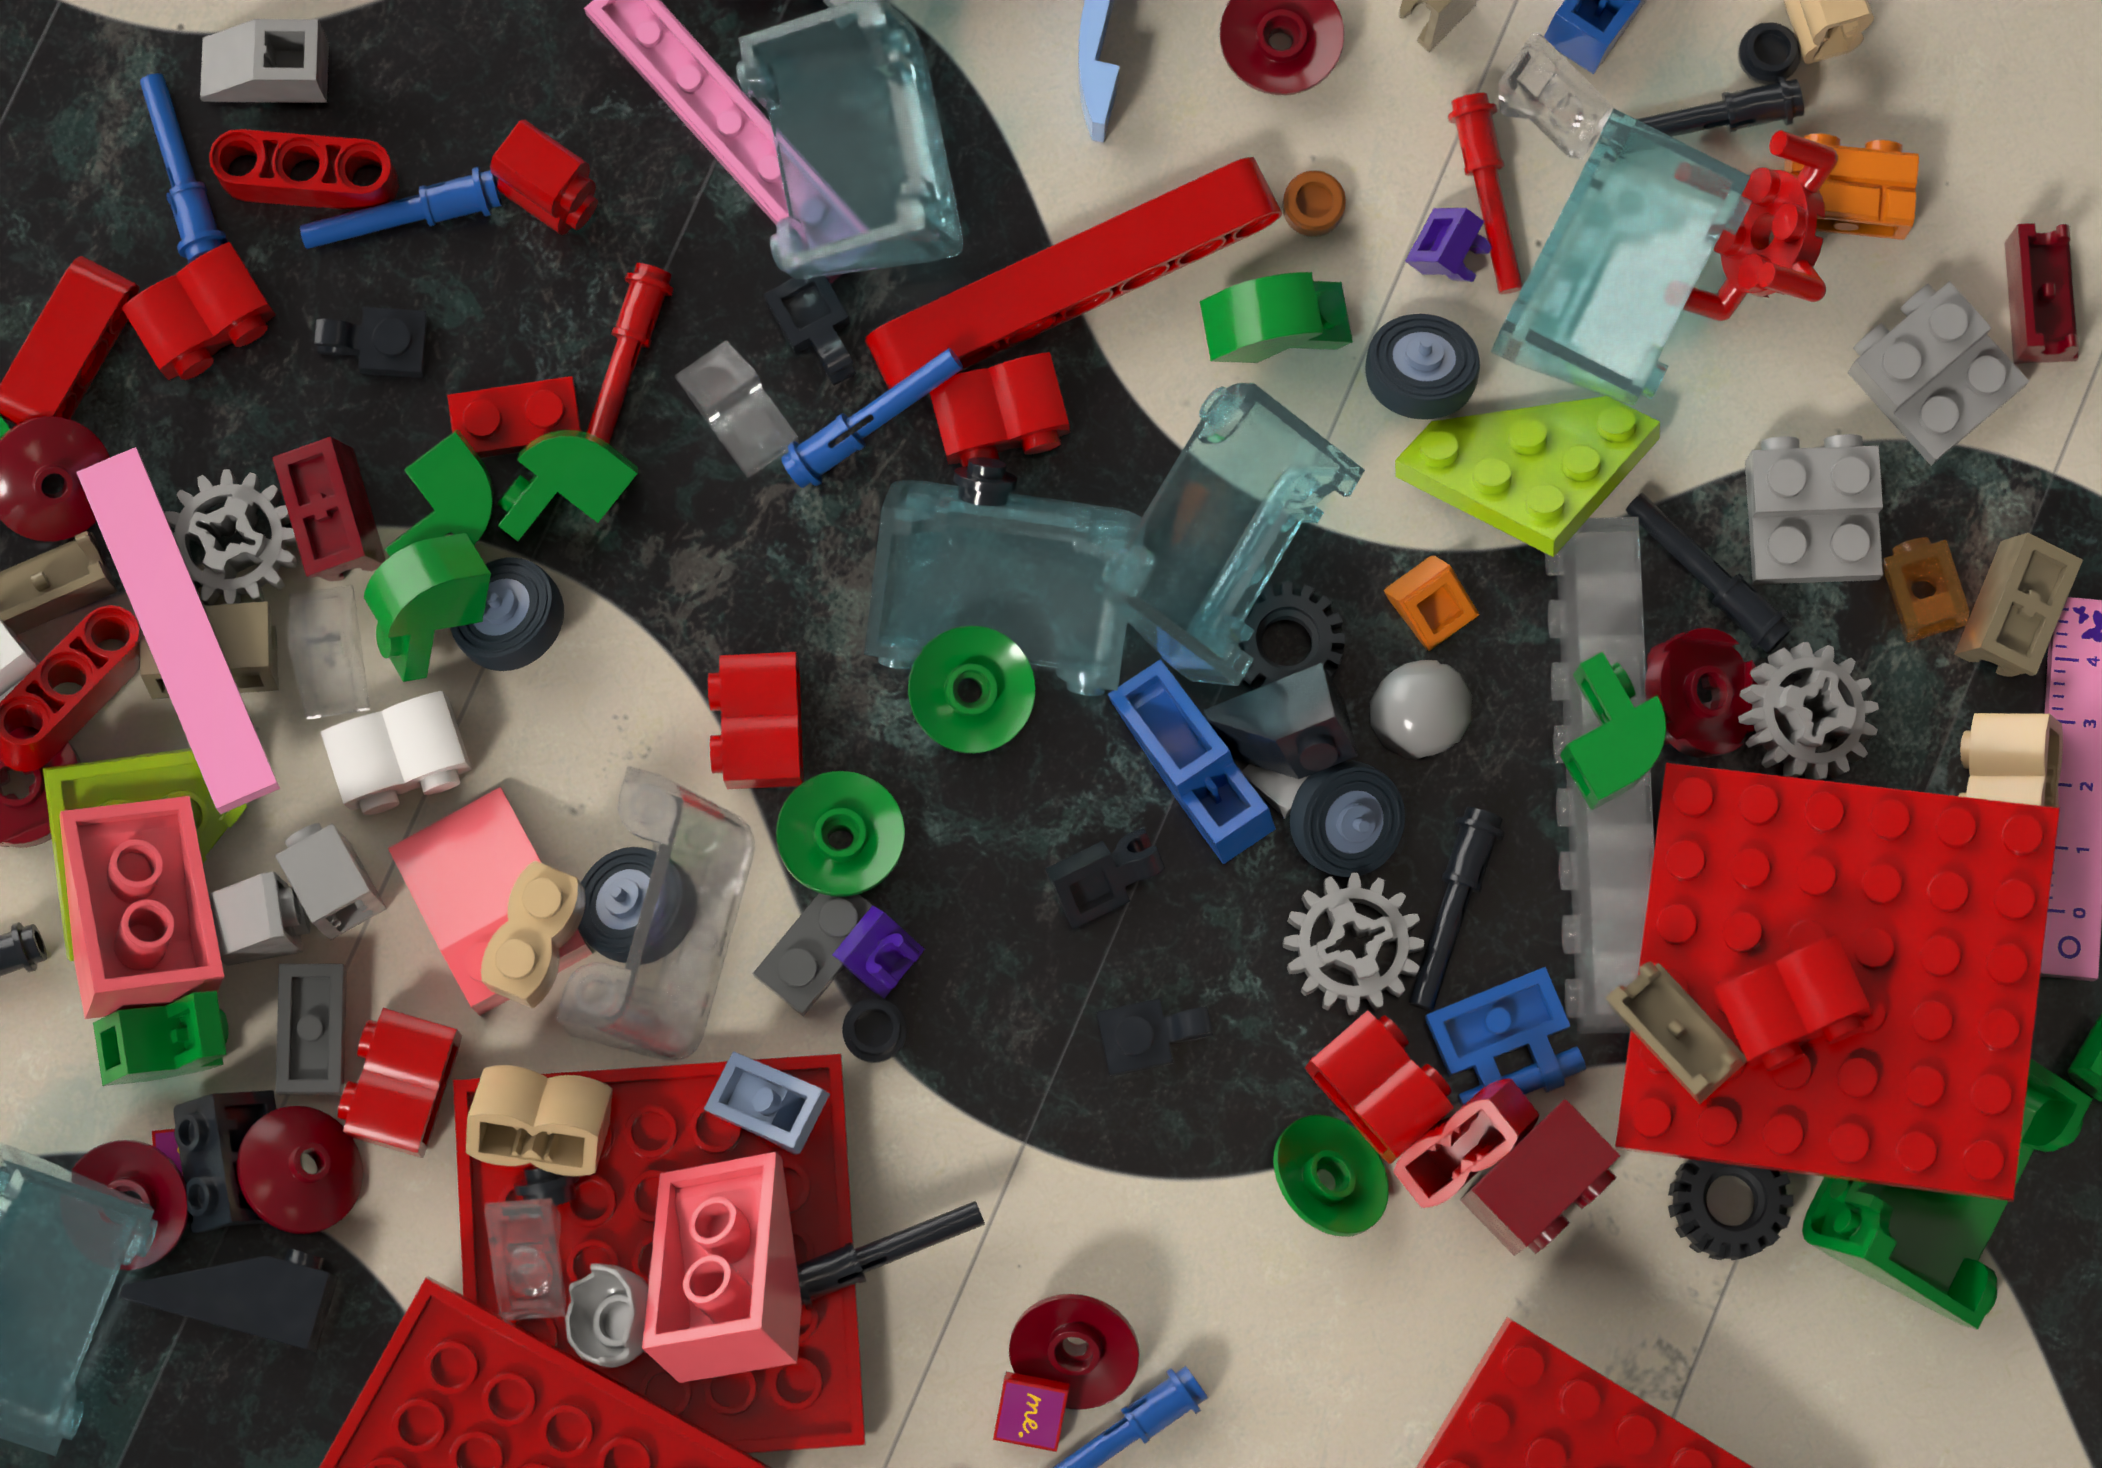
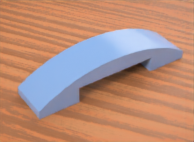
[1078,0,1119,143]

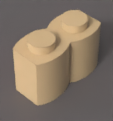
[1784,0,1874,64]
[1959,713,2063,808]
[481,861,586,1009]
[466,1065,612,1176]

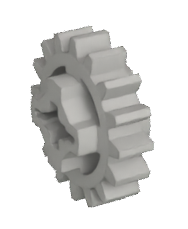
[165,469,298,606]
[1738,642,1879,780]
[1283,873,1424,1015]

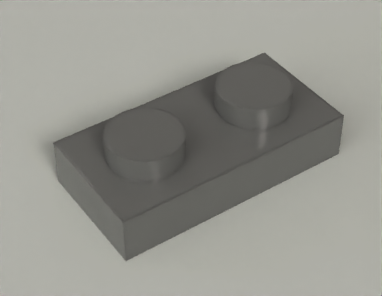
[753,893,872,1017]
[275,964,347,1095]

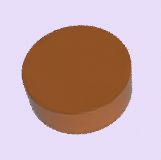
[1282,170,1346,237]

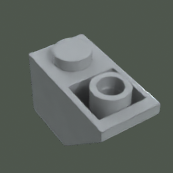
[200,19,329,103]
[209,872,310,966]

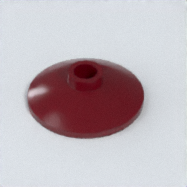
[1219,0,1344,96]
[0,416,110,542]
[237,1106,363,1234]
[62,1140,189,1270]
[1009,1294,1140,1410]

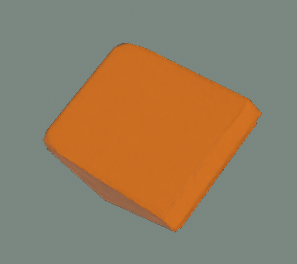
[1384,556,1480,651]

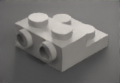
[1847,281,2029,466]
[1745,434,1883,585]

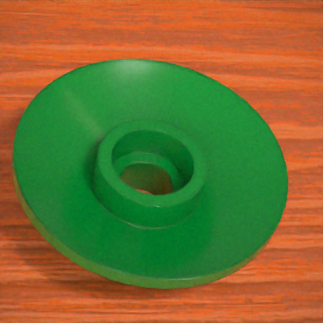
[908,625,1035,753]
[776,771,905,896]
[1274,1115,1389,1237]

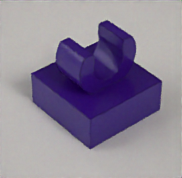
[1405,208,1492,282]
[832,905,925,999]

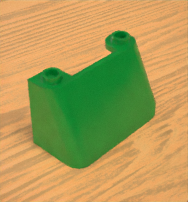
[1802,1058,2092,1330]

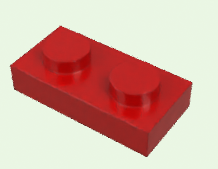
[447,376,581,458]

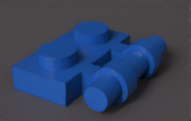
[1424,967,1586,1107]

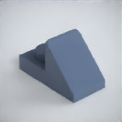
[704,1051,830,1155]

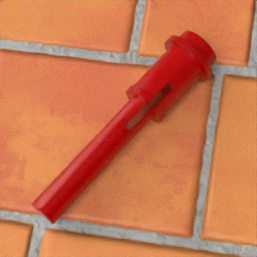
[1448,93,1523,294]
[587,263,674,444]

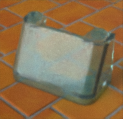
[736,0,963,280]
[1491,108,1752,405]
[1102,383,1365,686]
[864,480,1142,696]
[0,1142,157,1456]

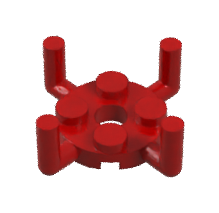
[1666,130,1838,321]

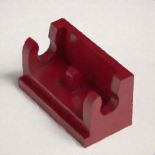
[2004,223,2079,364]
[272,436,386,581]

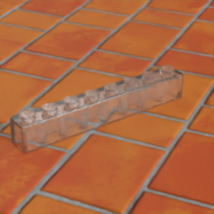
[1545,517,1654,1034]

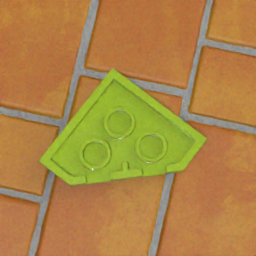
[1395,396,1660,557]
[43,748,247,961]

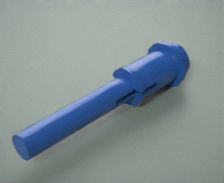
[140,73,228,264]
[300,166,502,249]
[781,348,963,488]
[1052,1366,1208,1468]

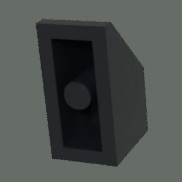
[1204,663,1358,779]

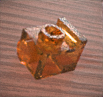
[1884,537,1969,643]

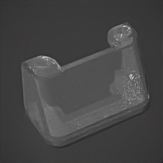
[556,766,755,1061]

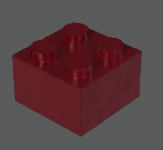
[1460,1099,1621,1256]

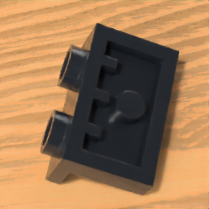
[173,1090,276,1233]

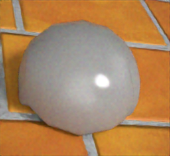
[1370,660,1472,760]
[565,1263,649,1367]

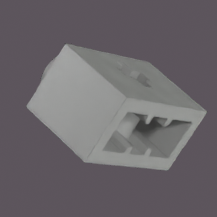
[275,823,387,940]

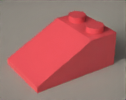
[388,787,592,1016]
[59,796,224,1019]
[642,1152,802,1383]

